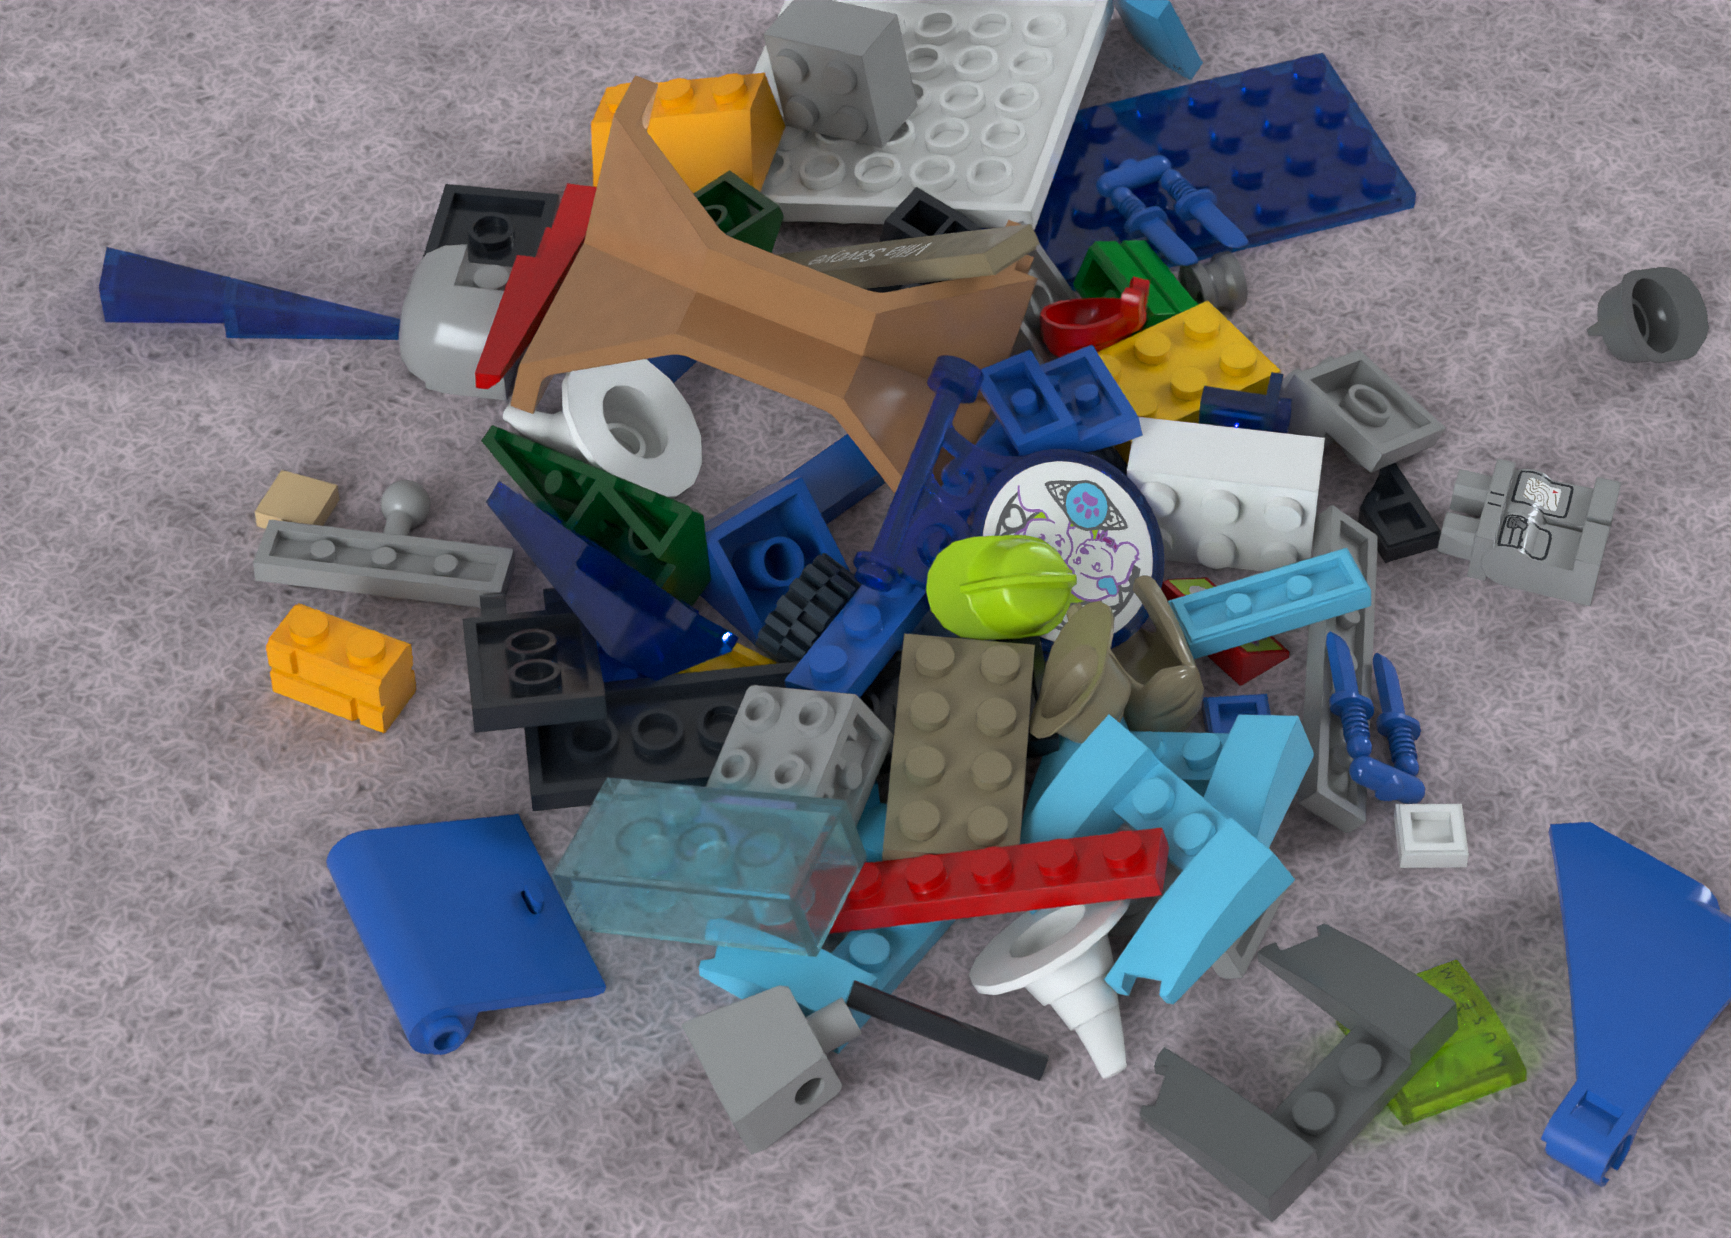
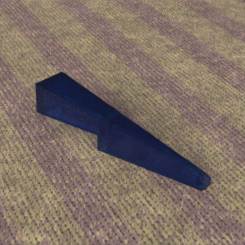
[99,247,400,340]
[486,481,739,681]

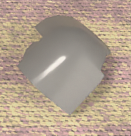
[399,245,519,400]

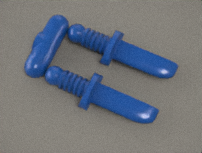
[1096,155,1249,266]
[1326,631,1426,804]

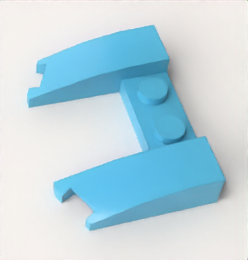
[1020,714,1295,1005]
[1021,715,1314,849]
[699,803,956,1054]

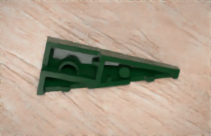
[481,425,711,628]

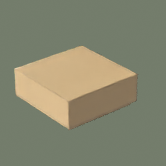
[255,470,339,529]

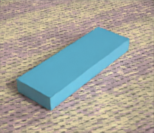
[1168,548,1371,659]

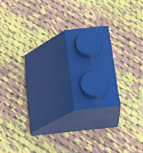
[700,476,851,648]

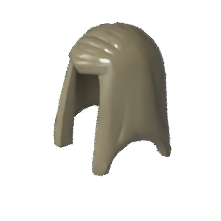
[1066,575,1204,732]

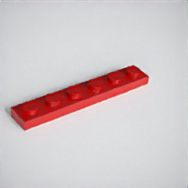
[762,827,1169,938]

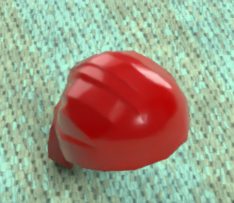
[1040,276,1150,358]

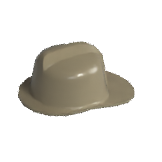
[1029,601,1131,744]

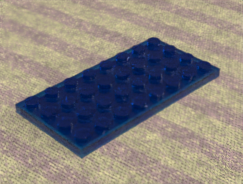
[981,52,1416,291]

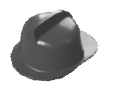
[1587,267,1709,363]

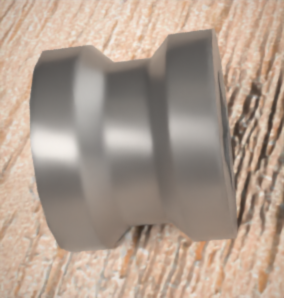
[1178,251,1248,311]

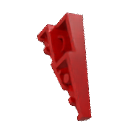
[475,183,597,390]

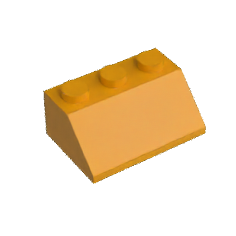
[591,73,786,193]

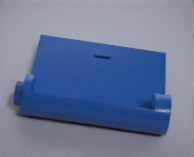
[326,814,606,1055]

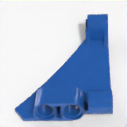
[1541,822,1731,1187]

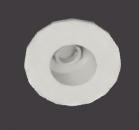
[503,359,702,499]
[969,899,1131,1079]

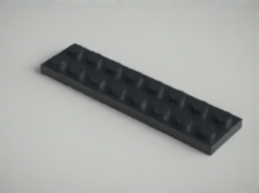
[524,635,1060,811]

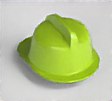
[926,535,1077,640]

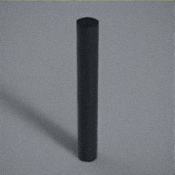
[845,980,1049,1081]

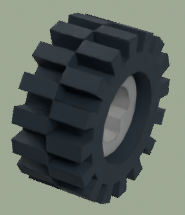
[755,553,864,663]

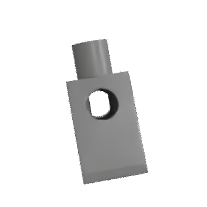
[681,985,862,1155]

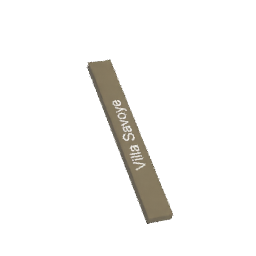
[776,224,1040,289]

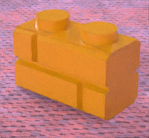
[266,603,417,733]

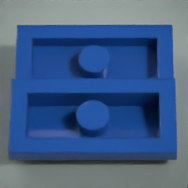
[973,345,1143,457]

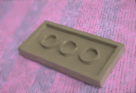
[882,634,1035,861]

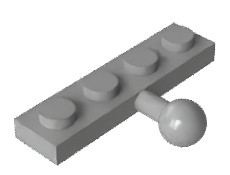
[253,480,515,608]

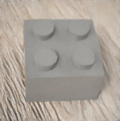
[763,0,917,148]

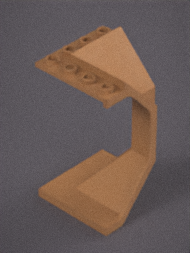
[510,75,1038,553]

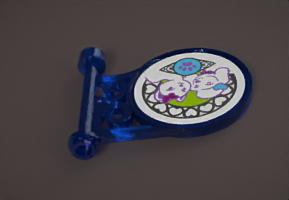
[853,355,1165,658]

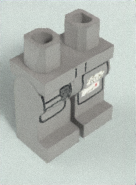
[1437,458,1622,606]

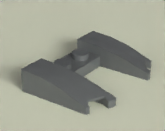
[1139,924,1458,1222]

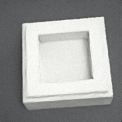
[1394,804,1469,868]

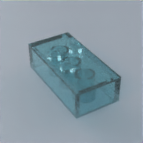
[552,778,867,957]

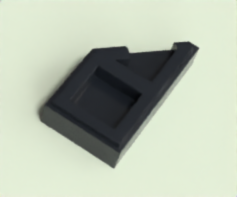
[1358,463,1441,563]

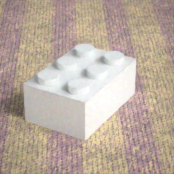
[1126,417,1325,572]

